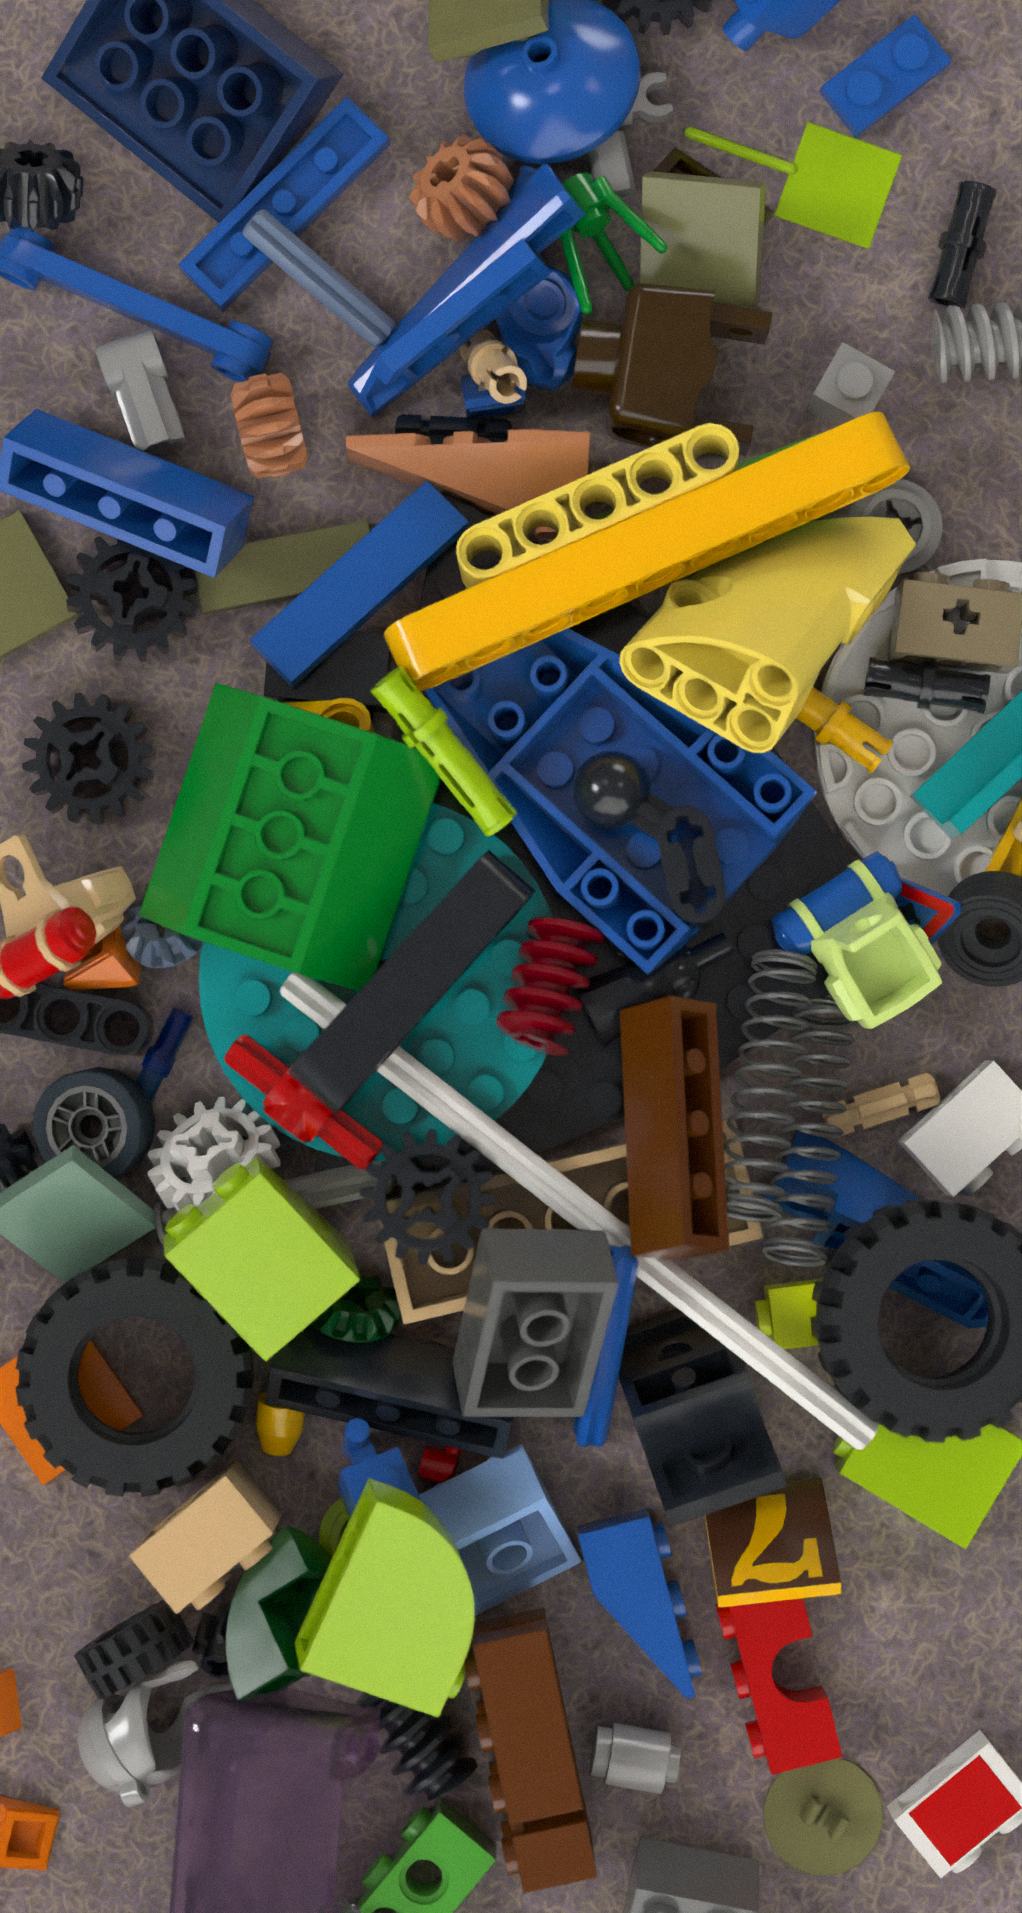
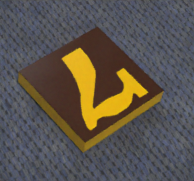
[704,1478,841,1607]

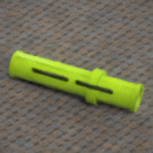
[370,666,517,837]

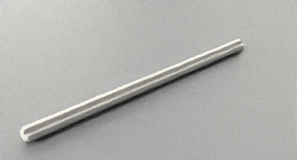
[280,972,879,1450]

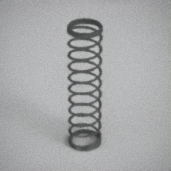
[724,950,818,1222]
[762,997,857,1267]

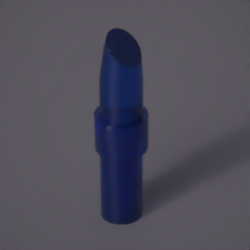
[136,1007,195,1102]

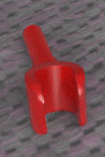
[418,1446,462,1484]

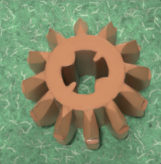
[409,134,514,243]
[231,373,308,479]

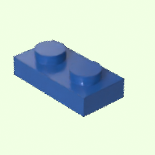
[819,14,951,138]

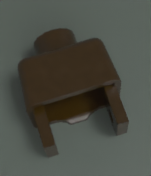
[572,283,773,456]

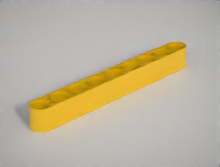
[383,411,910,691]

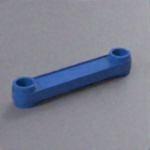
[0,227,274,382]

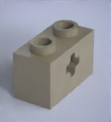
[888,572,1022,674]

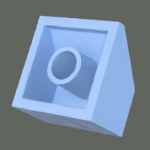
[419,1444,582,1616]

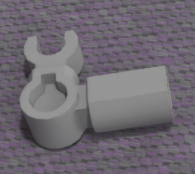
[588,72,673,199]

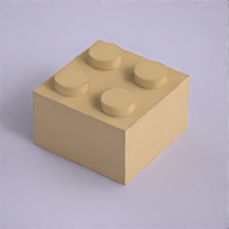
[129,1460,282,1614]

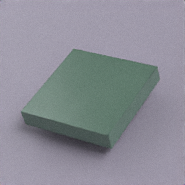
[0,1145,157,1283]

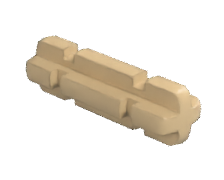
[822,1072,940,1139]

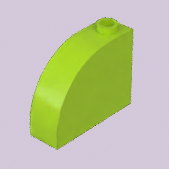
[294,1478,475,1717]

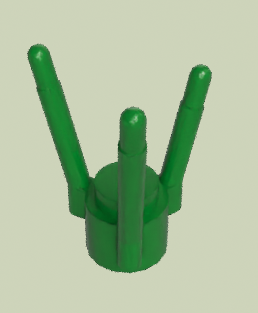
[560,173,668,314]

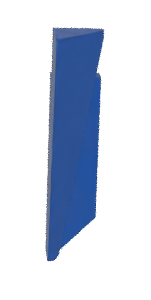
[348,164,586,418]
[762,1130,988,1328]

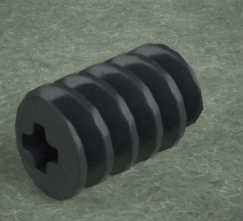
[352,1692,478,1800]

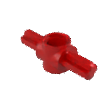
[224,1034,384,1170]

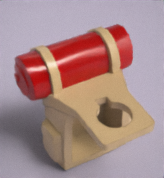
[0,834,136,999]

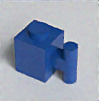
[337,1418,421,1518]

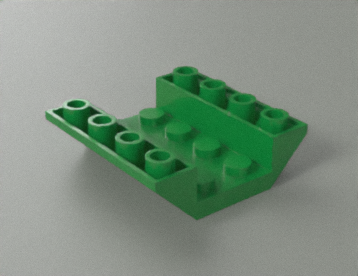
[139,683,441,991]

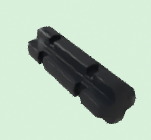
[395,414,512,445]

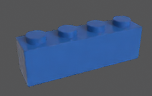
[0,409,254,578]

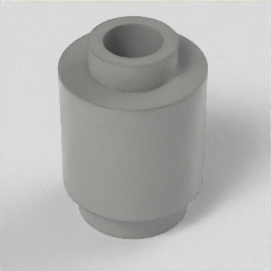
[590,1722,681,1794]

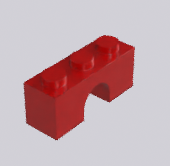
[715,1598,843,1775]

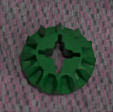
[311,1273,401,1343]

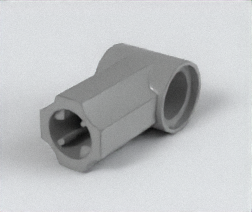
[95,328,186,455]

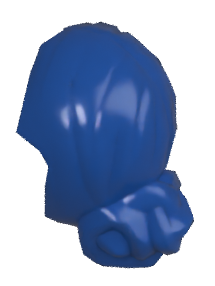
[496,265,583,392]

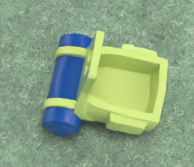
[771,851,943,1029]

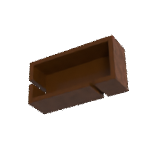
[464,1608,597,1894]

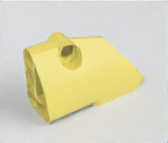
[619,517,916,753]

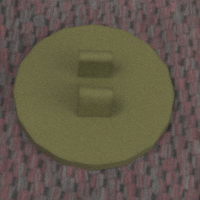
[763,1758,883,1876]

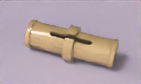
[460,328,527,404]

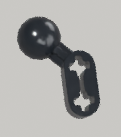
[573,751,726,927]

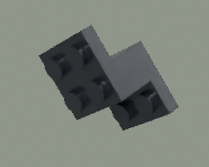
[619,1295,787,1527]

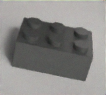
[452,1228,619,1417]

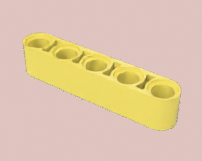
[456,423,739,589]

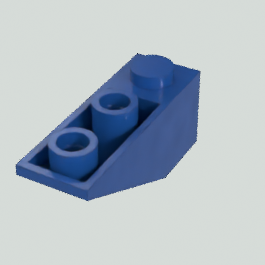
[577,1508,702,1699]

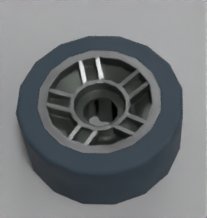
[32,1067,156,1179]

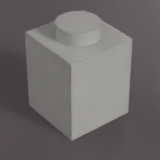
[806,342,895,426]

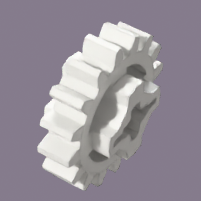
[148,1097,281,1212]

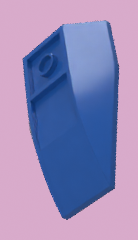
[425,628,817,975]

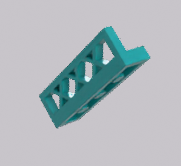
[910,690,1022,839]

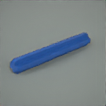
[573,1245,639,1448]

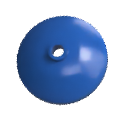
[464,0,641,164]

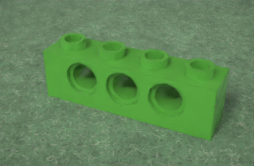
[332,1798,497,1913]

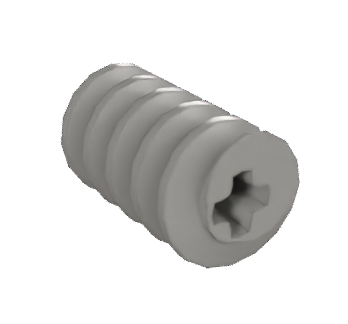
[931,301,1022,384]

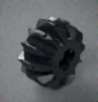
[0,140,83,232]

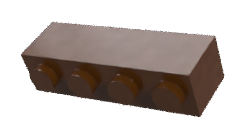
[620,996,729,1260]

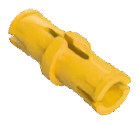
[796,686,894,774]

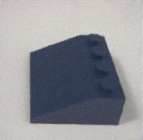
[41,0,344,223]

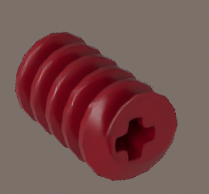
[495,917,605,1056]

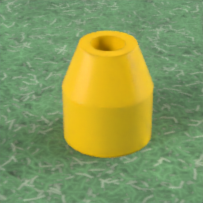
[255,1391,305,1456]

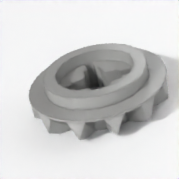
[847,479,943,575]

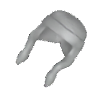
[78,1660,236,1808]

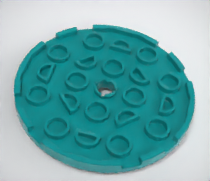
[199,804,553,1161]

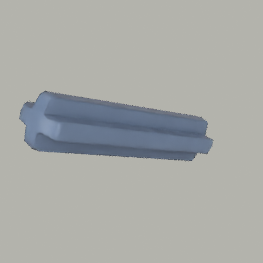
[242,209,395,347]

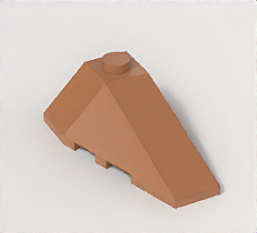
[346,429,590,539]

